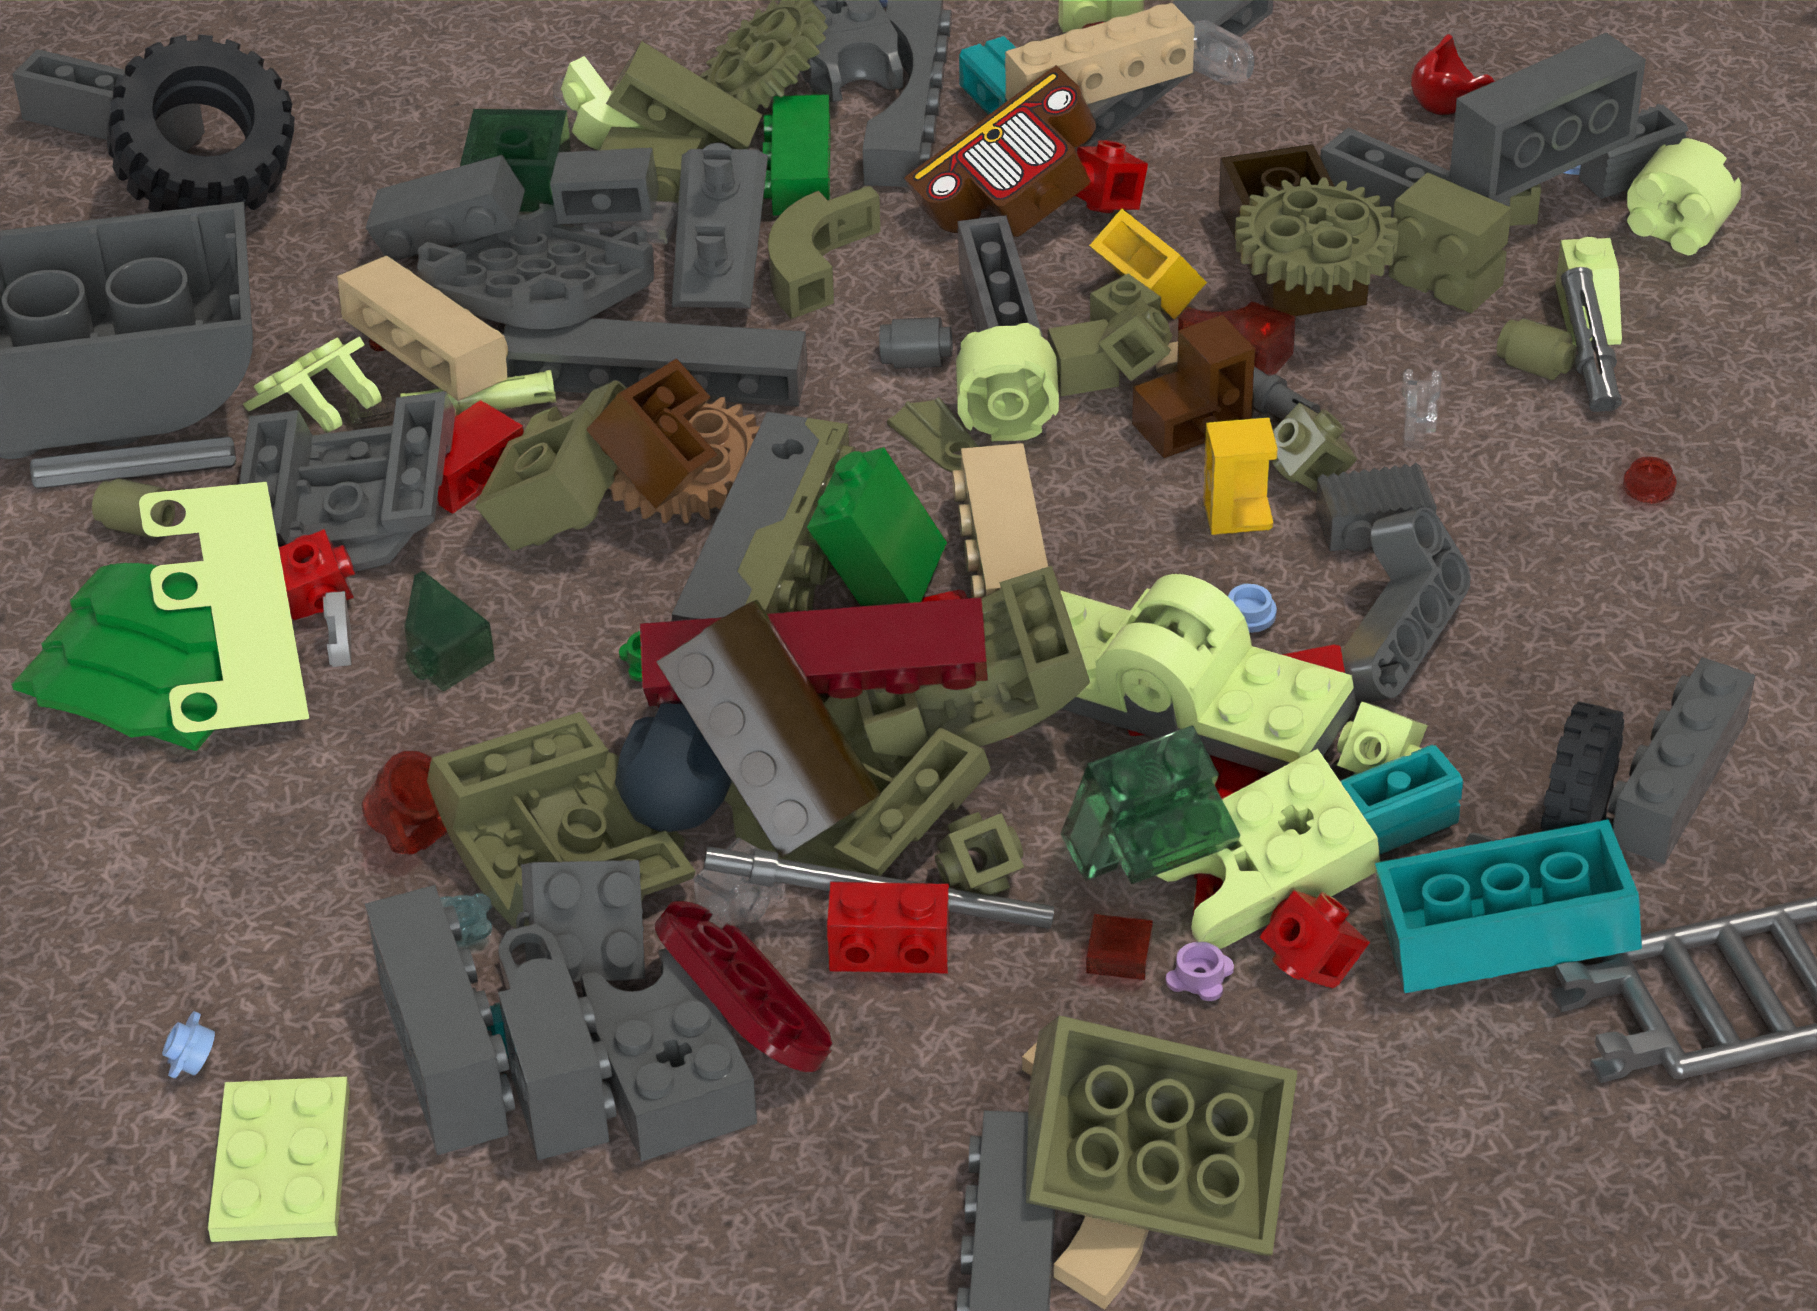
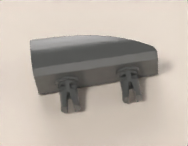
[672,143,768,309]

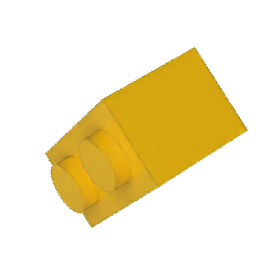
[1089,209,1207,320]

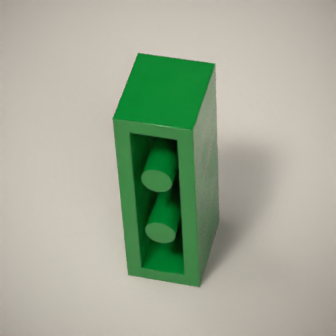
[763,95,831,216]

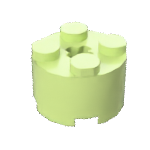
[1627,138,1741,256]
[956,323,1059,441]

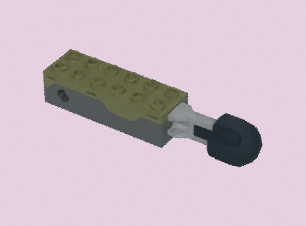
[615,412,856,832]

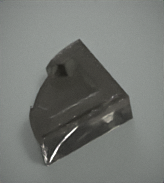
[344,392,396,430]

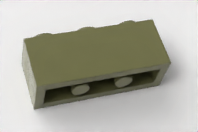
[606,41,762,149]

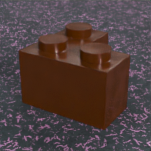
[1132,315,1255,458]
[586,358,718,509]

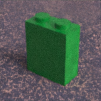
[807,447,947,607]

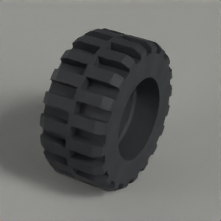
[107,34,295,212]

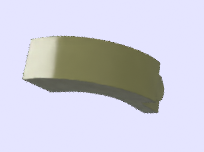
[768,186,881,319]

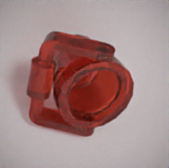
[362,751,448,855]

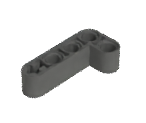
[1341,507,1471,705]

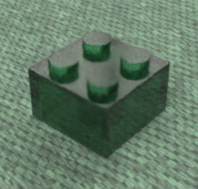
[460,109,571,212]

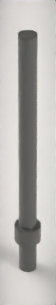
[703,846,1054,929]

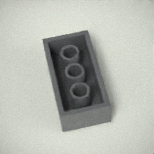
[1449,33,1646,202]
[365,885,515,1155]

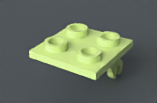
[243,336,382,433]

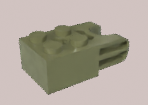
[475,380,627,552]

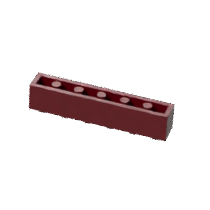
[640,597,988,709]

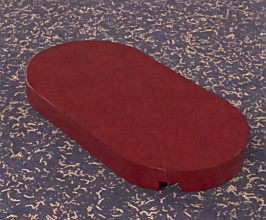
[655,901,833,1072]

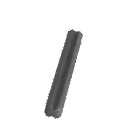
[30,436,236,489]

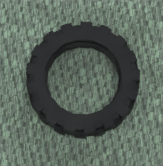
[1540,701,1624,832]

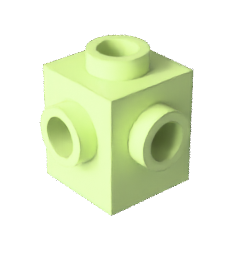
[1337,701,1428,776]

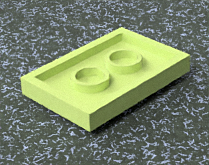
[208,1076,350,1242]

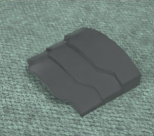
[239,391,456,571]

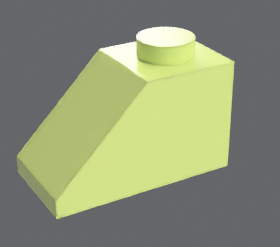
[1555,237,1622,346]

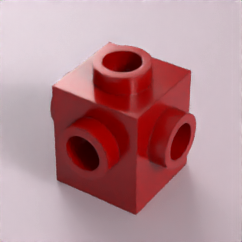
[1075,140,1148,213]
[279,529,356,620]
[1259,890,1370,988]

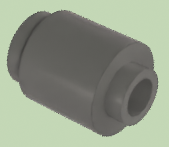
[879,317,953,369]

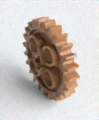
[608,397,760,523]

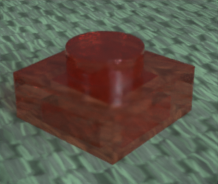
[1086,914,1153,980]

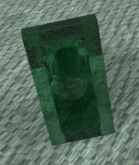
[404,571,495,692]

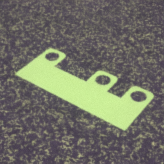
[139,482,309,733]

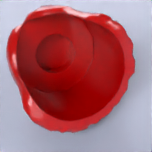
[1411,34,1495,115]

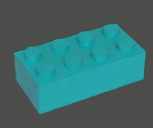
[1375,819,1642,993]

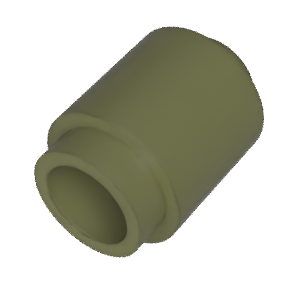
[1497,318,1577,380]
[92,478,175,539]

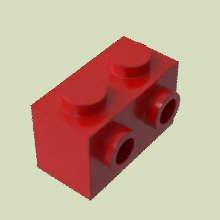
[827,882,950,974]

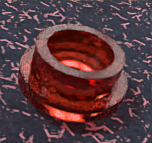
[1623,456,1677,503]

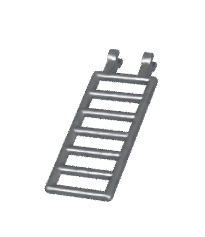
[1551,896,1817,1083]

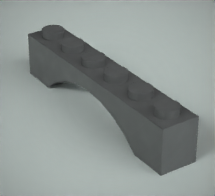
[863,0,952,187]

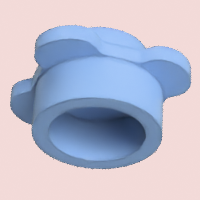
[162,1011,215,1079]

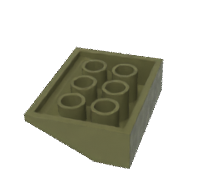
[1026,1015,1298,1256]

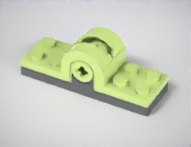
[1060,574,1357,774]

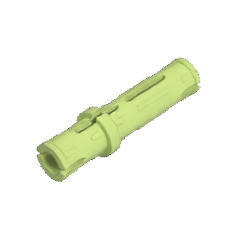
[400,370,556,416]

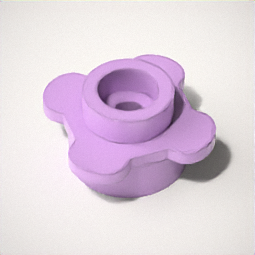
[1166,942,1234,1001]

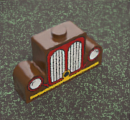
[904,65,1096,237]

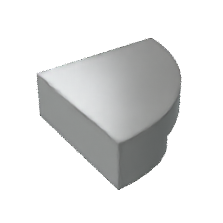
[323,591,351,667]

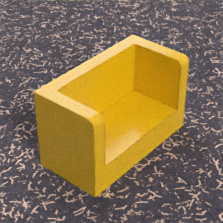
[1203,418,1278,535]

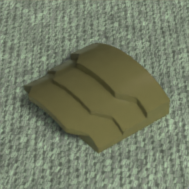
[857,566,1090,756]
[724,693,991,876]
[427,712,696,929]

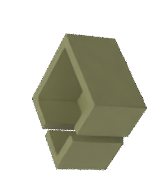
[1389,172,1511,313]

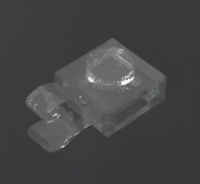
[1402,369,1442,451]

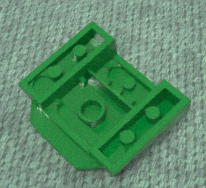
[11,563,223,751]

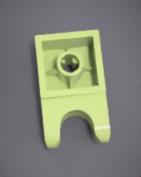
[1145,749,1380,949]

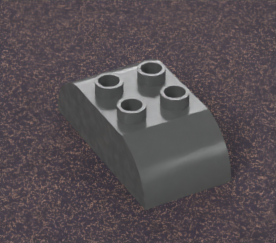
[0,202,253,459]

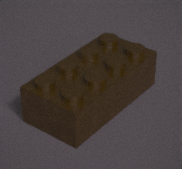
[1219,144,1369,320]

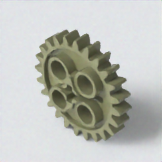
[700,0,828,111]
[1235,177,1399,294]

